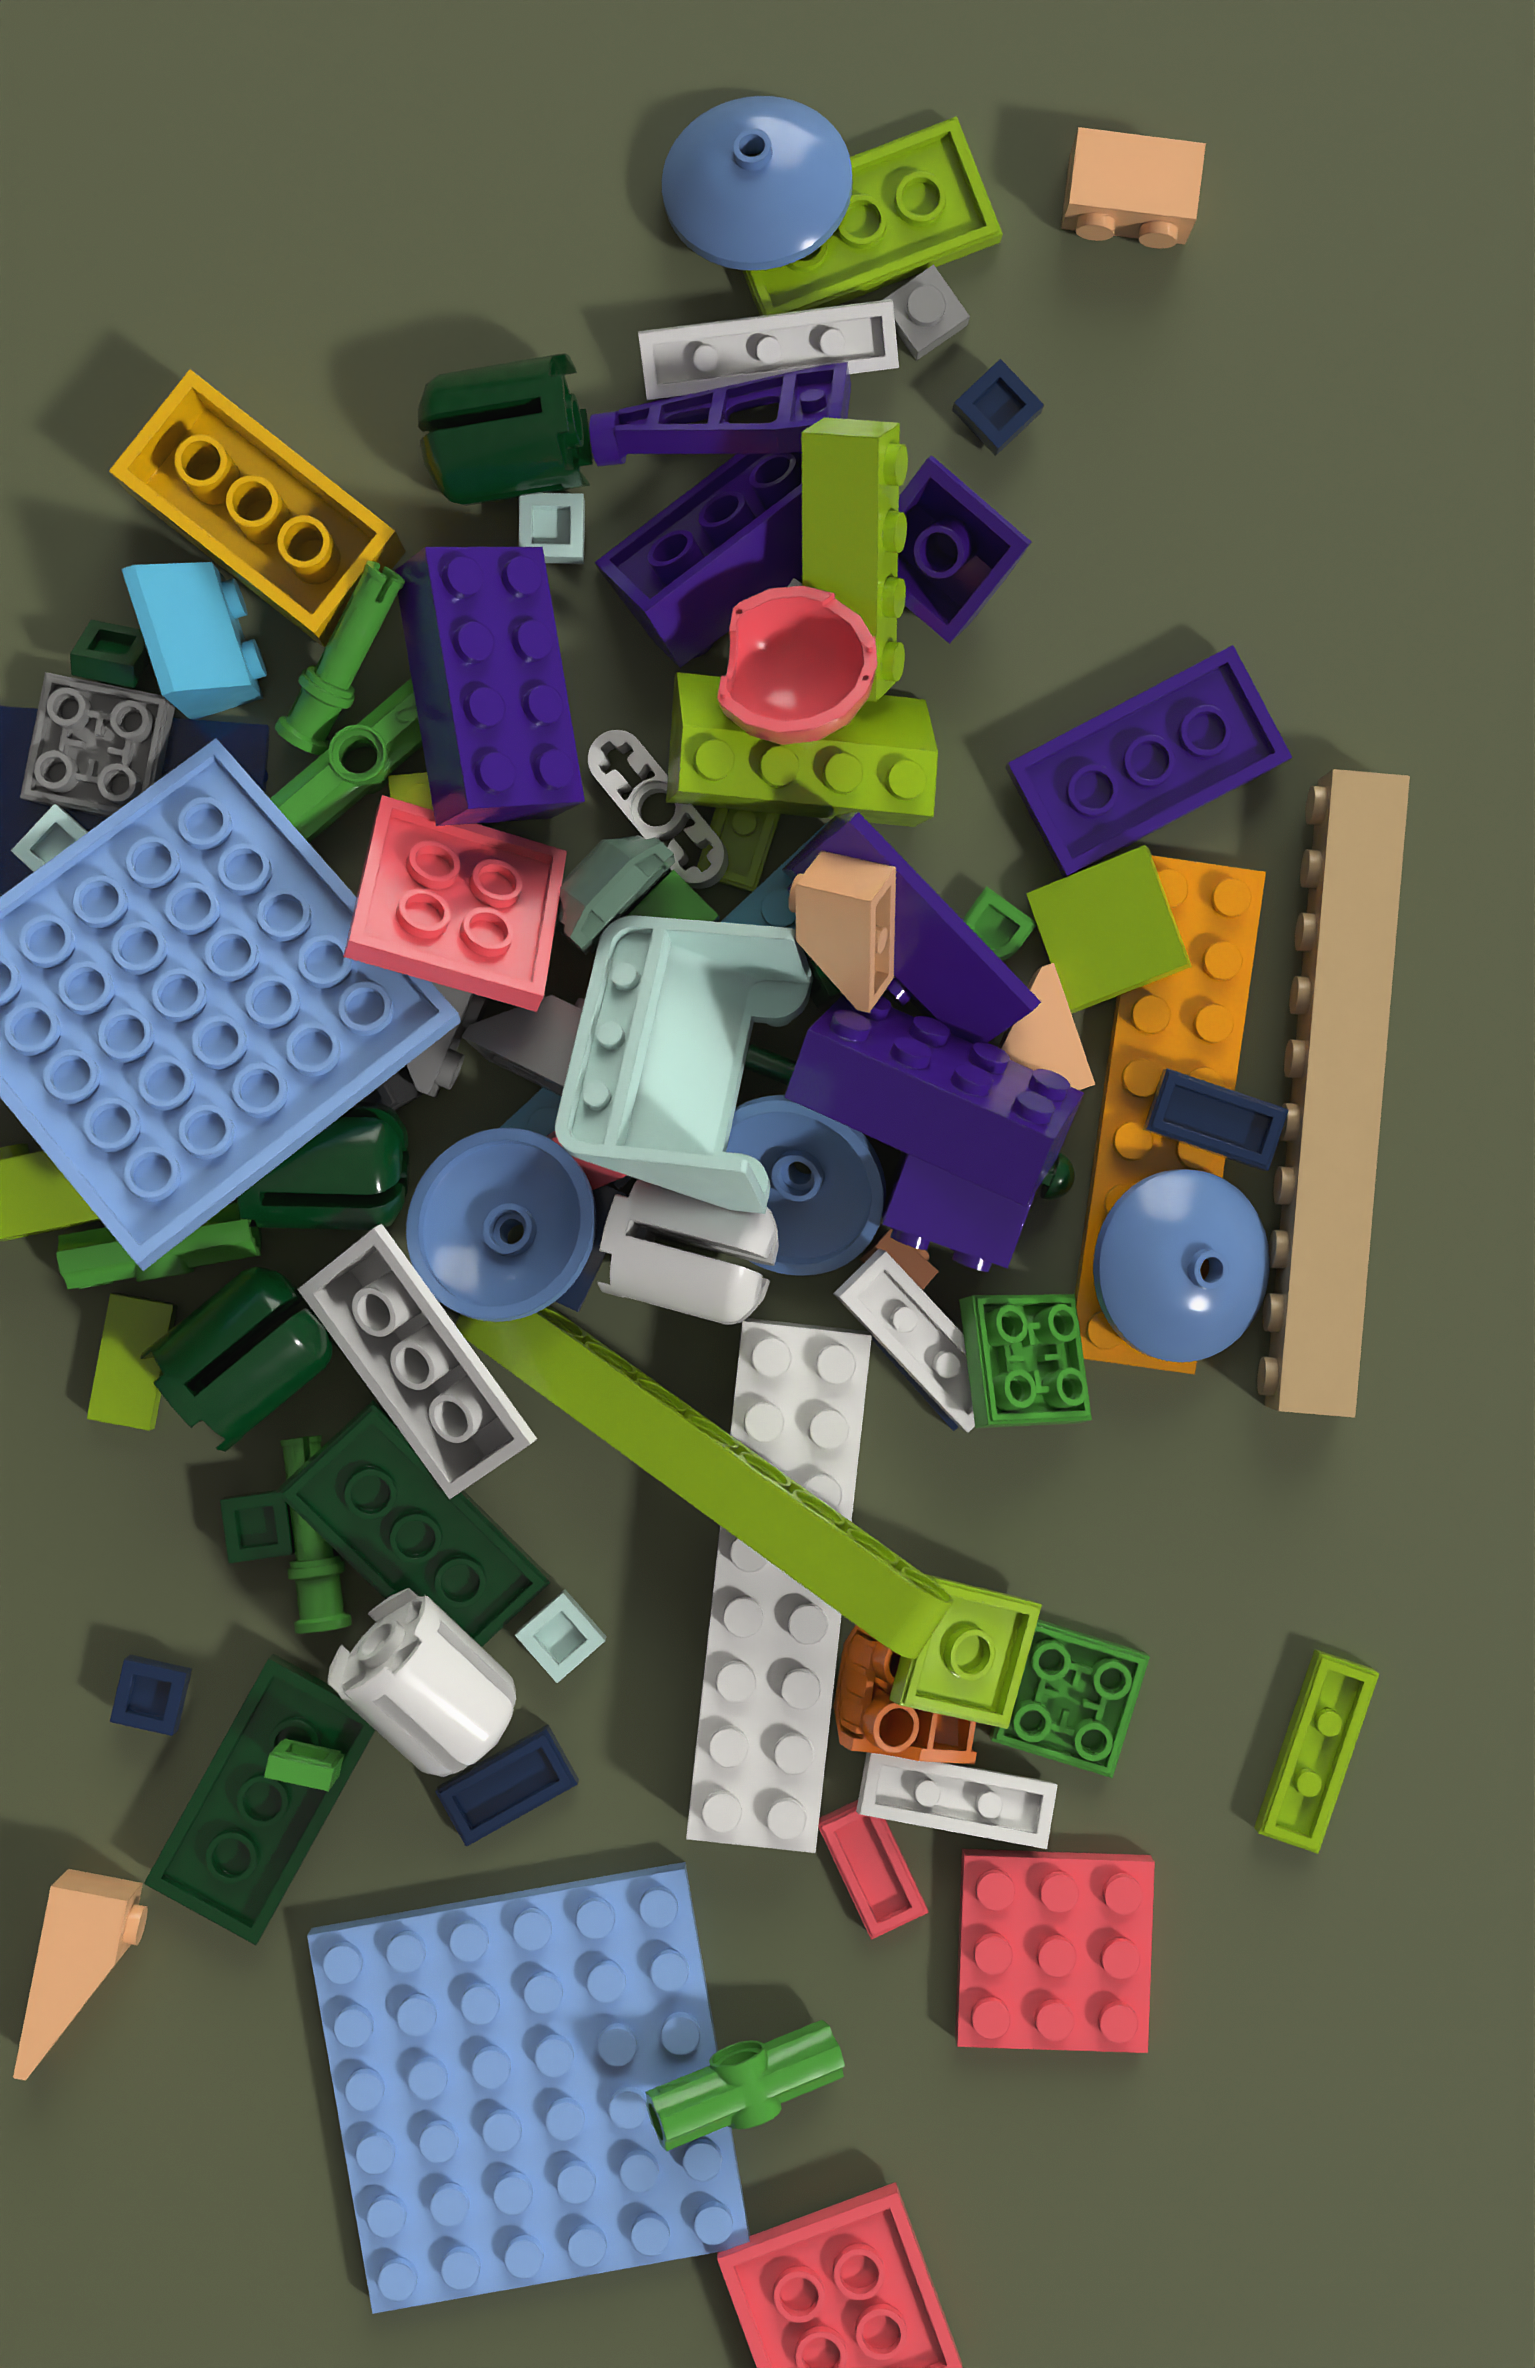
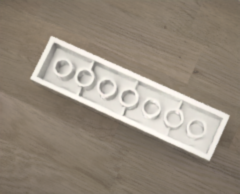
[686,1318,872,1853]

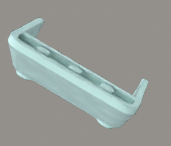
[555,915,813,1214]

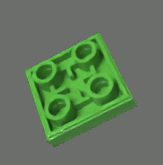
[959,1294,1092,1428]
[989,1619,1150,1778]

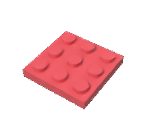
[343,795,567,1012]
[955,1849,1155,2053]
[717,2182,963,2368]

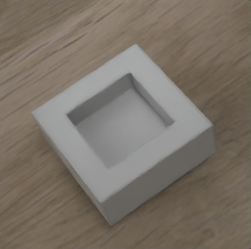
[883,264,970,361]

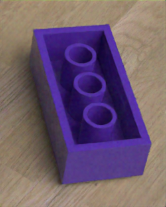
[394,547,585,826]
[784,995,1084,1207]

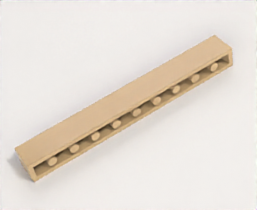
[1257,769,1410,1418]

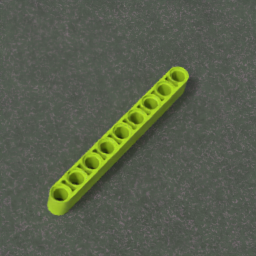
[455,1305,953,1659]

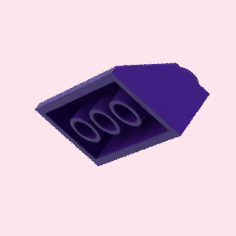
[594,452,802,668]
[782,812,1041,1044]

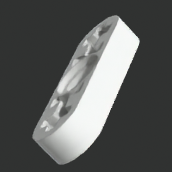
[588,730,728,889]

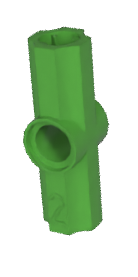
[270,678,423,843]
[56,1202,262,1289]
[645,2020,845,2151]

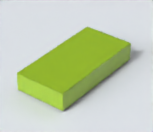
[87,1293,178,1431]

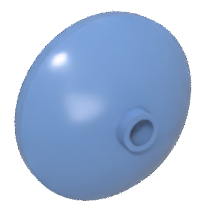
[662,96,853,271]
[726,1095,887,1276]
[406,1128,597,1322]
[1093,1169,1270,1362]

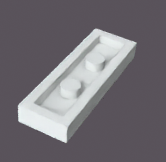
[833,1248,975,1433]
[856,1752,1058,1849]

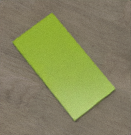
[742,116,1003,316]

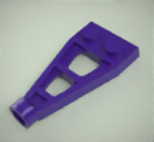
[589,362,851,467]

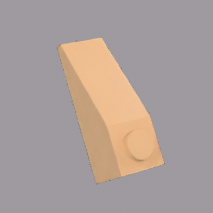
[13,1869,148,2081]

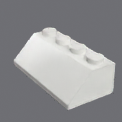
[298,1223,537,1499]

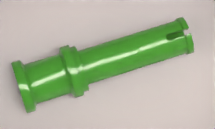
[275,561,405,755]
[280,1435,352,1634]

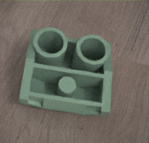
[555,835,675,955]

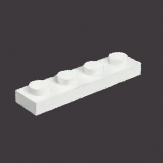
[638,299,899,400]

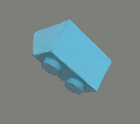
[122,562,267,721]

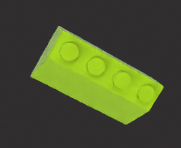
[666,672,938,827]

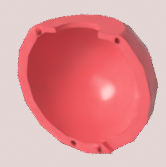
[717,586,878,745]

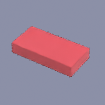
[818,1800,929,1940]

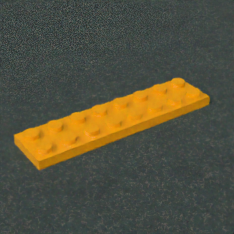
[1075,855,1266,1375]

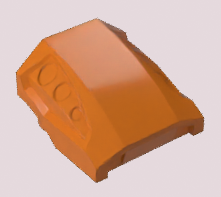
[834,1625,977,1764]

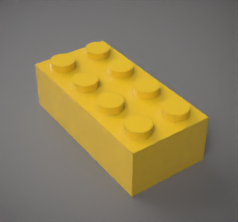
[109,369,406,648]

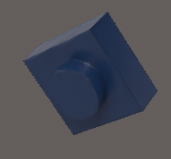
[952,359,1044,456]
[110,1655,192,1736]

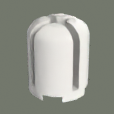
[598,1179,779,1325]
[327,1588,516,1777]

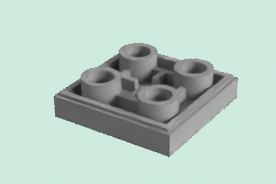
[20,672,175,817]

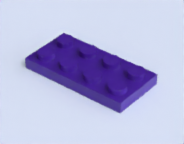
[1005,645,1292,878]

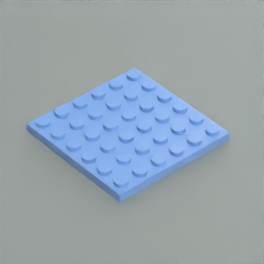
[0,738,461,1271]
[307,1862,750,2314]

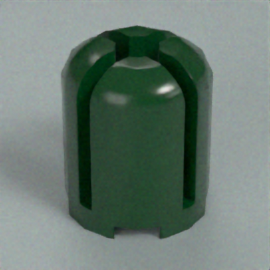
[418,353,593,506]
[237,1102,410,1230]
[140,1267,332,1452]

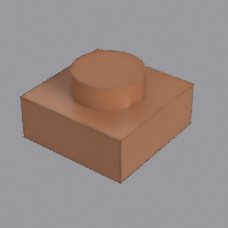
[860,1229,939,1290]

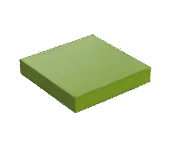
[1026,845,1192,1014]
[889,1574,1042,1729]

